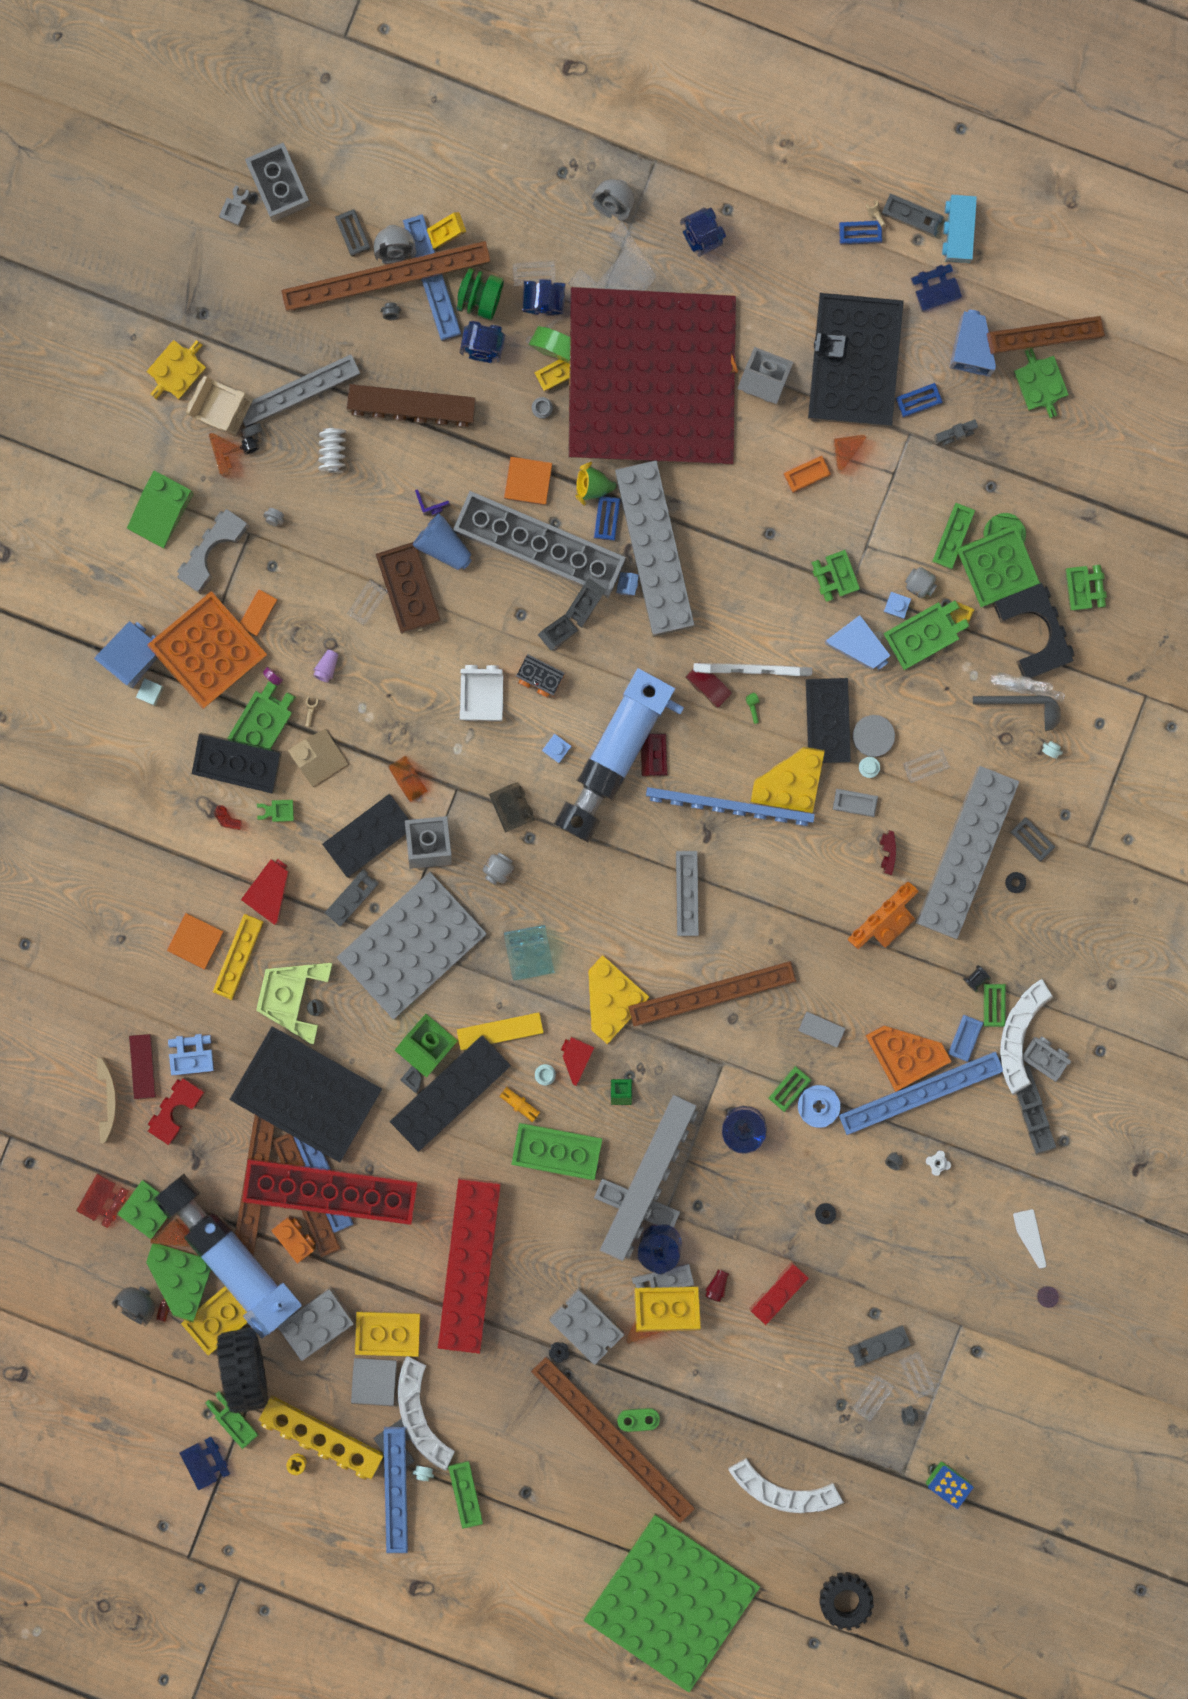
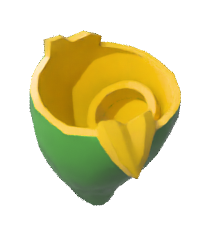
[575,461,617,506]

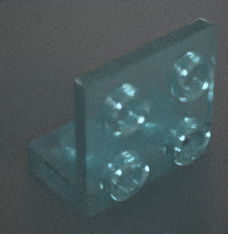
[504,925,554,981]

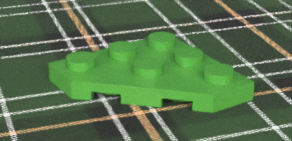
[146,1242,211,1323]

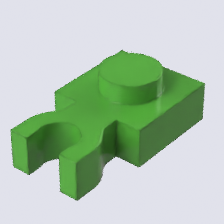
[257,800,294,822]

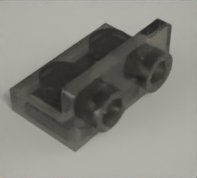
[489,782,534,833]

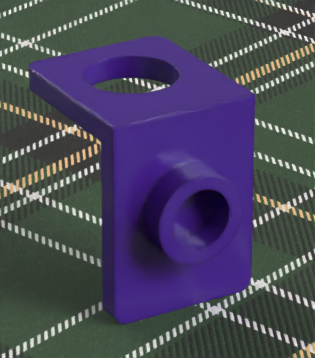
[415,489,450,516]

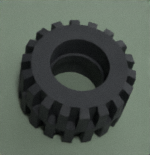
[819,1572,874,1630]

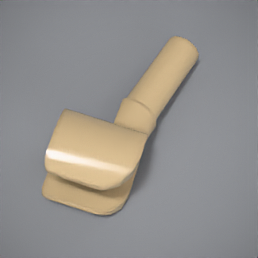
[866,200,886,228]
[305,696,319,727]

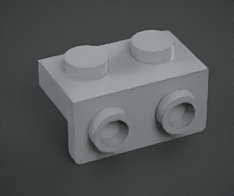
[1023,1036,1072,1082]

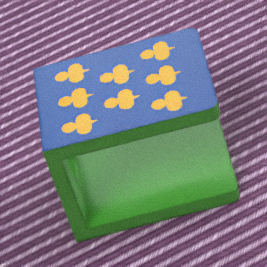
[926,1462,974,1510]

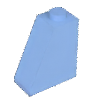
[825,615,890,670]

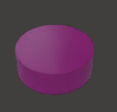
[263,666,284,686]

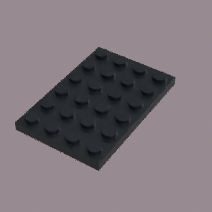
[808,293,904,427]
[229,1026,382,1163]

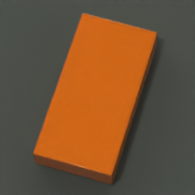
[784,456,831,493]
[240,589,278,636]

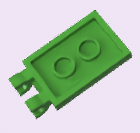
[883,600,970,670]
[227,681,296,749]

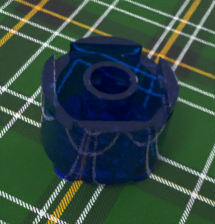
[680,207,726,257]
[522,279,566,316]
[459,321,506,363]
[637,1224,682,1275]

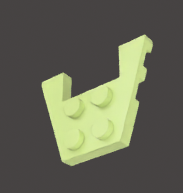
[256,963,333,1044]

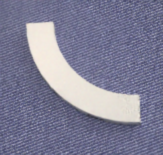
[693,663,812,676]
[1000,979,1053,1095]
[398,1356,455,1471]
[728,1458,844,1513]

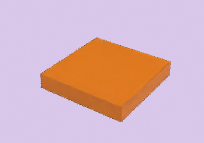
[504,457,552,505]
[167,913,224,970]

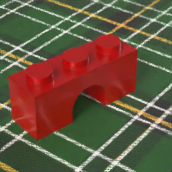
[147,1077,206,1145]
[749,1262,809,1325]

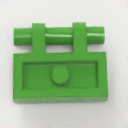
[811,550,860,602]
[1065,565,1107,611]

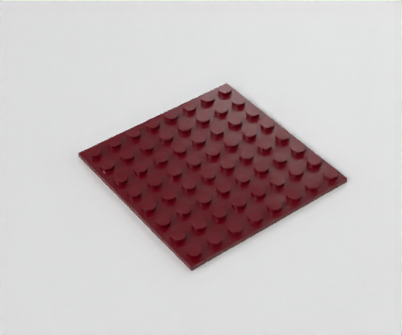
[568,287,736,464]

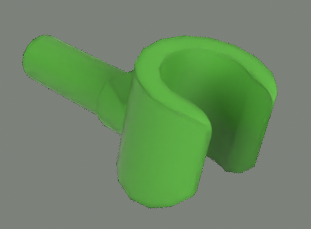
[746,693,760,724]

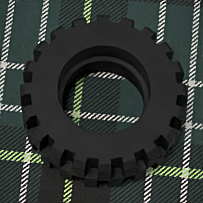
[217,1328,268,1414]

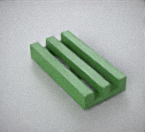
[983,984,1006,1027]
[768,1066,811,1112]

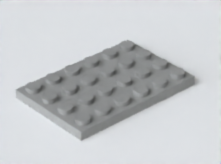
[337,872,487,1020]

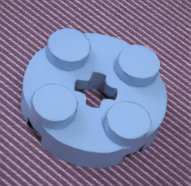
[798,1085,840,1128]

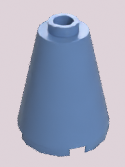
[413,514,472,570]

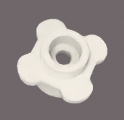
[926,1151,951,1176]

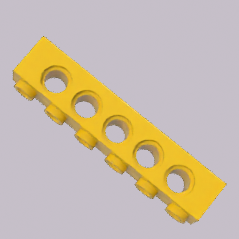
[258,1395,384,1480]

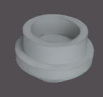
[532,397,553,419]
[263,508,284,526]

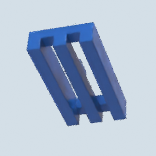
[839,221,882,245]
[895,383,943,418]
[594,496,620,541]

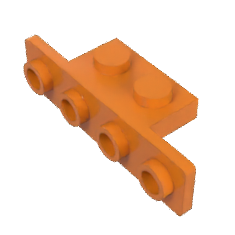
[848,882,919,949]

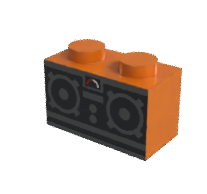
[516,654,565,698]

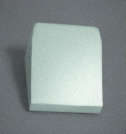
[136,678,164,706]

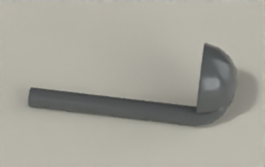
[973,696,1061,731]

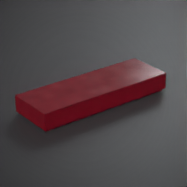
[129,1034,156,1099]

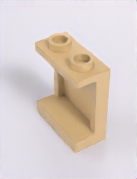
[186,375,253,437]

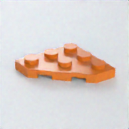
[865,1025,951,1092]

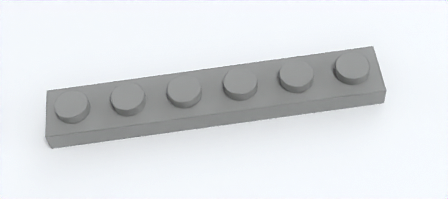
[243,355,361,428]

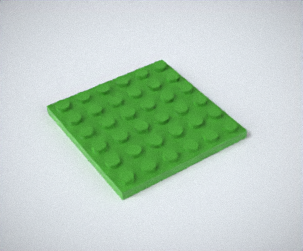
[584,1514,760,1693]

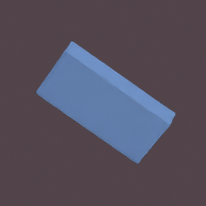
[948,1015,983,1062]

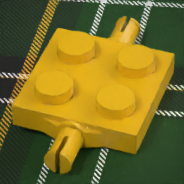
[146,340,206,400]

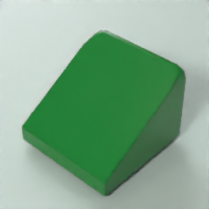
[611,1079,632,1105]

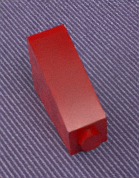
[241,859,290,925]

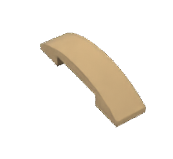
[97,1058,118,1143]

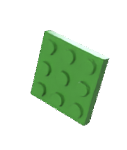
[957,524,1040,607]

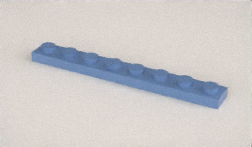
[646,787,815,826]
[838,1052,1003,1135]

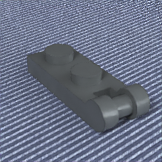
[882,193,944,237]
[565,578,606,628]
[325,869,379,927]
[848,1325,911,1367]

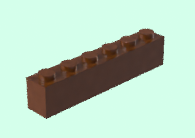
[347,384,476,428]

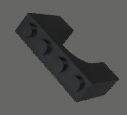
[993,583,1075,681]

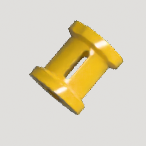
[286,1453,307,1475]

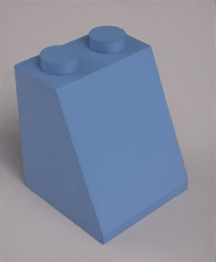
[949,310,996,377]
[94,621,157,689]

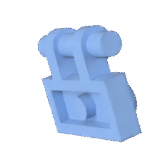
[168,1034,214,1075]

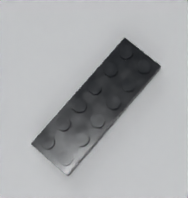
[389,1035,511,1152]

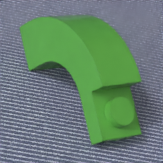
[528,326,570,364]

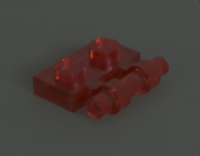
[76,1173,129,1228]

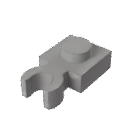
[219,185,250,226]

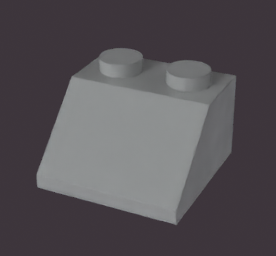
[738,347,793,404]
[405,816,451,869]

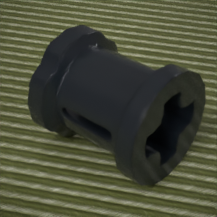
[963,965,991,993]

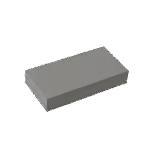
[832,789,878,817]
[798,1011,846,1048]

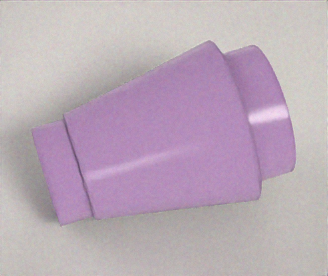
[313,650,339,683]

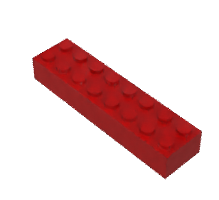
[242,1158,417,1225]
[437,1177,501,1354]

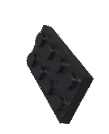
[805,678,851,763]
[191,732,282,794]
[322,794,409,878]

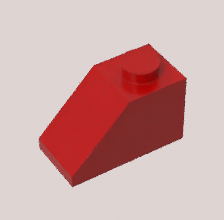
[561,1036,594,1086]

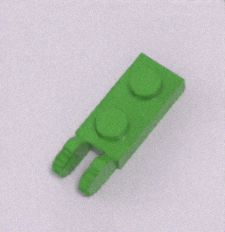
[205,1391,259,1449]

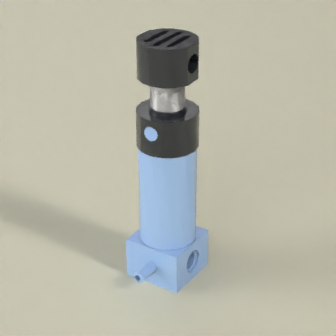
[553,668,684,843]
[153,1174,302,1339]

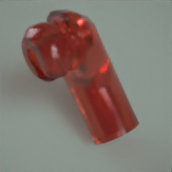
[214,805,242,830]
[156,1299,170,1322]

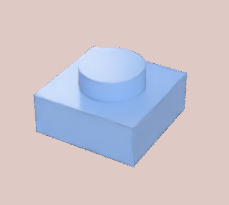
[616,572,639,595]
[884,592,911,619]
[542,734,571,763]

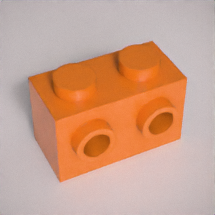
[271,1215,316,1264]

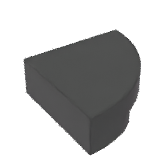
[400,1066,421,1093]

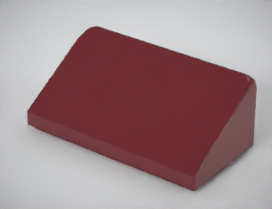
[641,733,667,776]

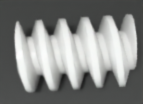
[318,428,346,473]

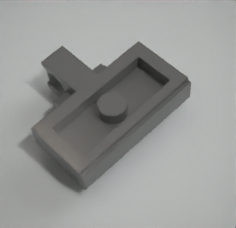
[934,419,978,446]

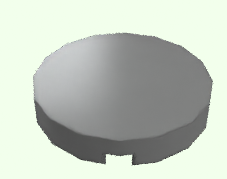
[852,715,895,757]

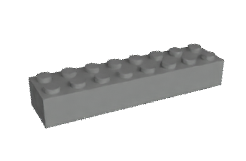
[615,461,694,637]
[453,491,626,598]
[915,766,1019,939]
[600,1095,698,1261]

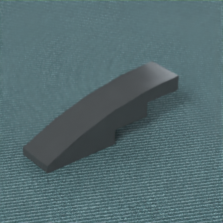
[1015,1065,1056,1155]

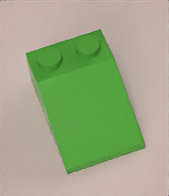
[127,470,194,549]

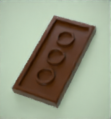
[376,542,441,634]

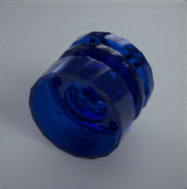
[722,1106,767,1154]

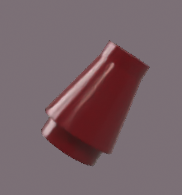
[705,1269,729,1302]

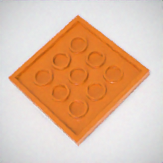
[147,591,267,709]

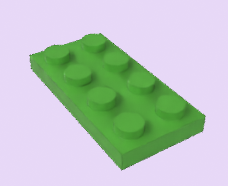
[511,1123,602,1180]

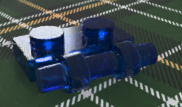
[910,264,962,312]
[179,1436,230,1491]

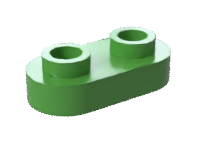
[617,1408,660,1432]

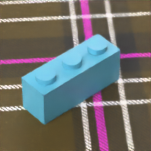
[942,195,977,263]

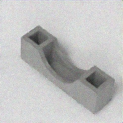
[177,509,249,594]

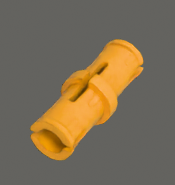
[499,1087,540,1122]

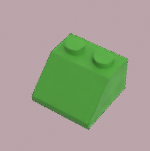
[394,1014,458,1078]

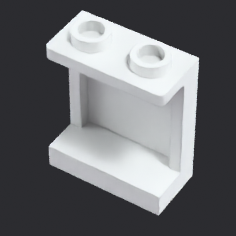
[460,665,503,722]

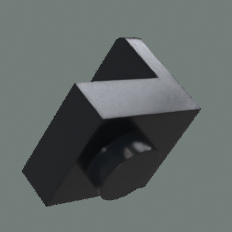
[814,332,849,359]

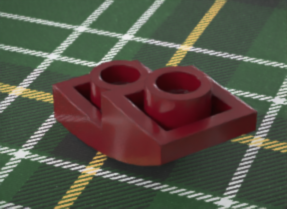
[685,662,732,708]
[879,830,896,876]

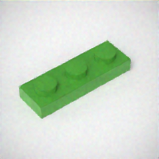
[932,503,975,570]
[448,1461,483,1529]

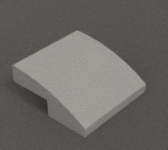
[351,1358,397,1406]

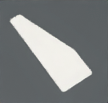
[1013,1209,1046,1268]

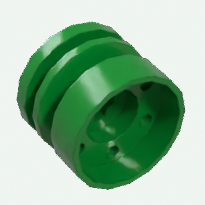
[457,268,504,321]

